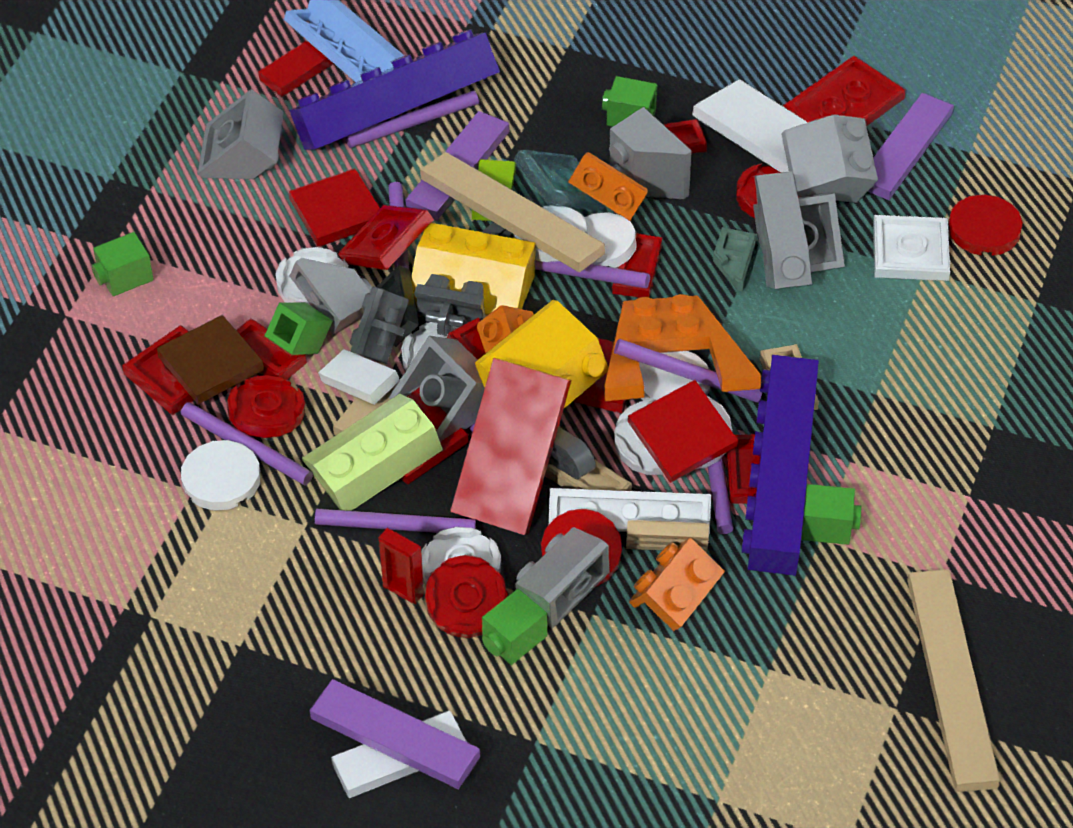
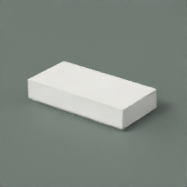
[318,349,400,405]

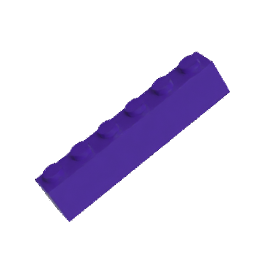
[289,29,500,150]
[741,355,819,576]

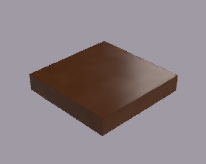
[157,314,264,404]

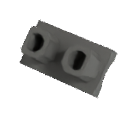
[414,274,485,336]
[349,286,409,364]

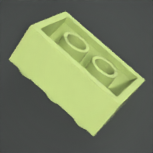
[302,394,443,511]

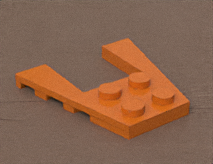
[605,294,761,401]

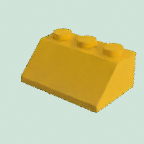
[411,223,536,315]
[475,300,609,408]

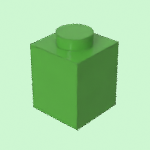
[602,76,657,127]
[91,232,154,297]
[264,302,333,355]
[801,484,862,545]
[482,589,547,665]

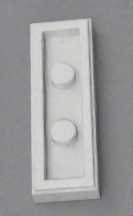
[332,711,466,798]

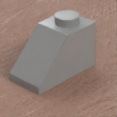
[290,258,372,335]

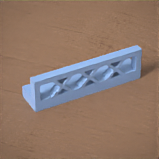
[284,0,404,82]

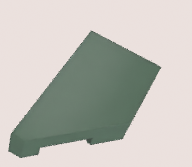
[713,227,758,291]

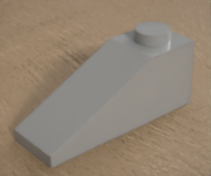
[755,171,812,289]

